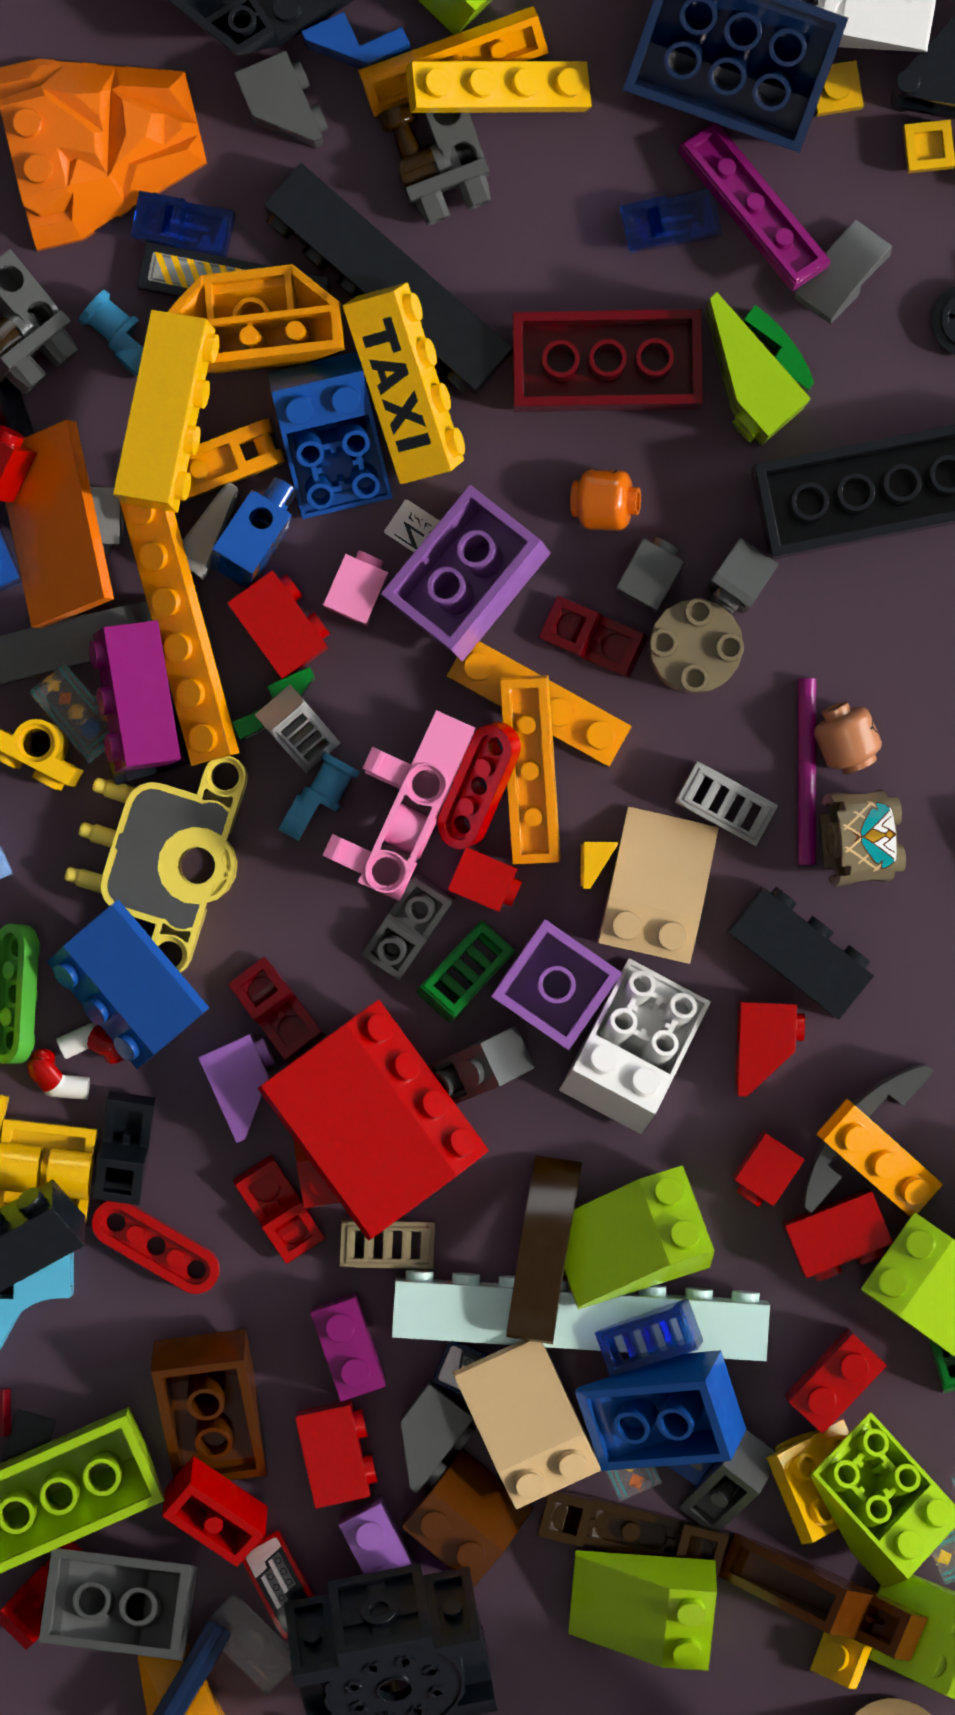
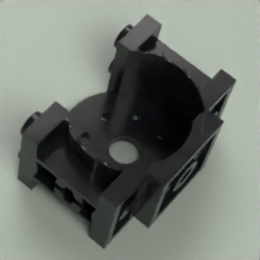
[284,1563,498,1715]

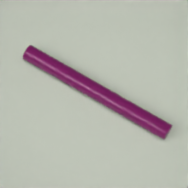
[798,678,816,865]

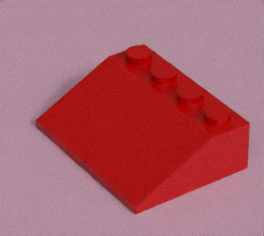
[257,999,489,1241]

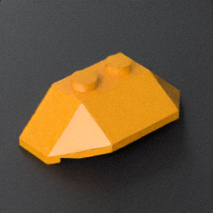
[168,264,345,374]

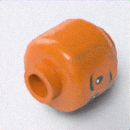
[570,469,641,531]

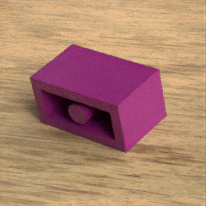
[310,1292,386,1402]

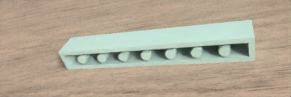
[392,1270,770,1361]

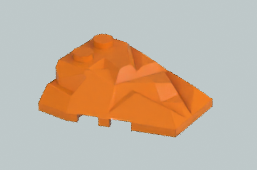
[0,58,207,252]

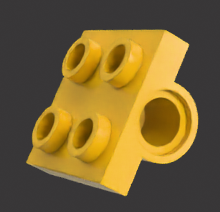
[0,719,84,791]
[0,1118,98,1223]
[766,1419,849,1544]

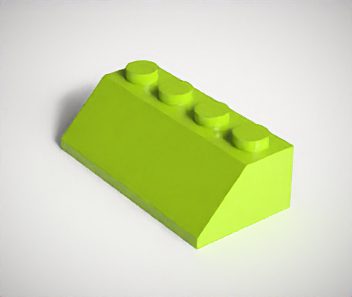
[0,1406,165,1573]

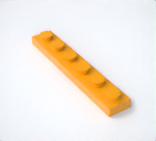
[119,500,240,766]

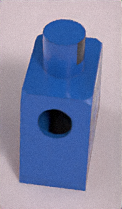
[211,477,298,589]

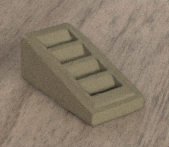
[340,1218,435,1269]

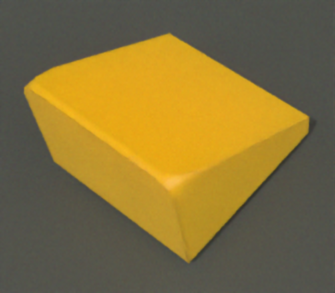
[580,842,618,889]

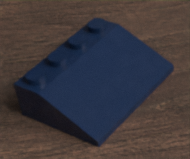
[623,0,849,153]

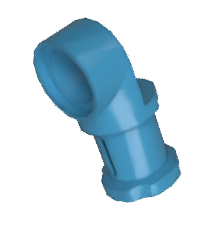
[78,290,143,377]
[278,752,361,841]

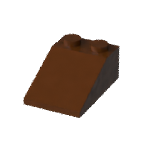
[151,1329,268,1480]

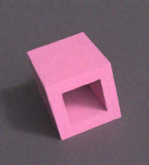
[323,550,389,626]

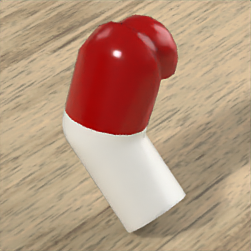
[56,1023,124,1064]
[27,1048,90,1100]

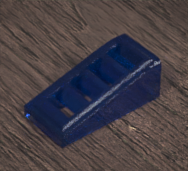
[595,1299,703,1377]

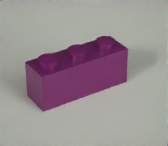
[89,620,181,772]

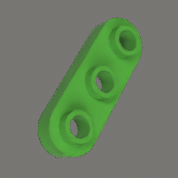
[0,924,40,1064]

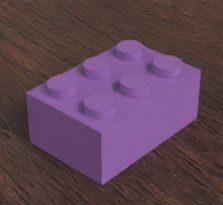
[381,485,551,662]

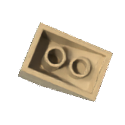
[597,806,719,964]
[453,1340,601,1510]

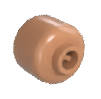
[814,701,882,774]

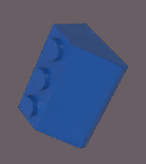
[47,899,209,1069]

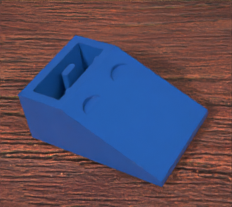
[267,351,393,519]

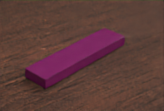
[677,122,831,292]

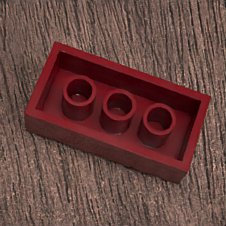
[512,309,703,412]

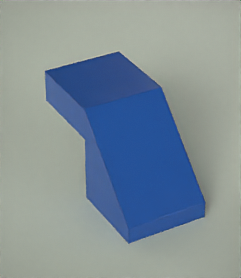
[301,12,410,69]

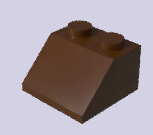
[402,1448,533,1587]

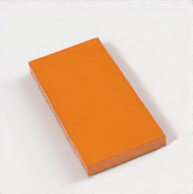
[5,420,114,629]

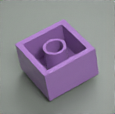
[491,919,622,1050]

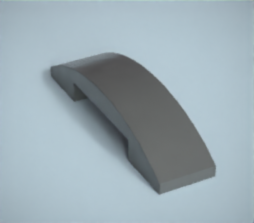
[0,601,152,685]
[801,1063,934,1213]

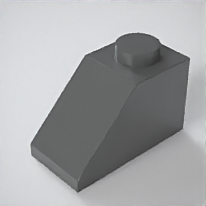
[678,1430,775,1531]

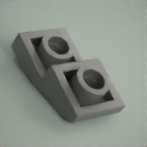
[794,220,892,324]
[361,872,455,981]

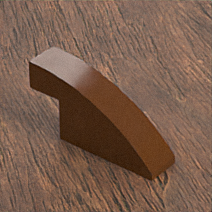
[719,1533,928,1661]

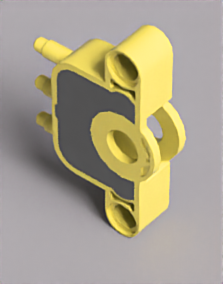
[64,756,248,973]

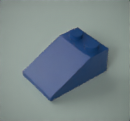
[575,1350,746,1471]

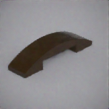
[506,1155,582,1344]
[537,1491,729,1580]

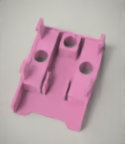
[322,710,475,901]

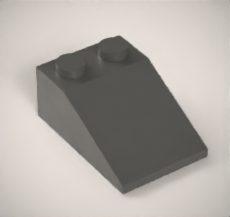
[38,1548,198,1661]

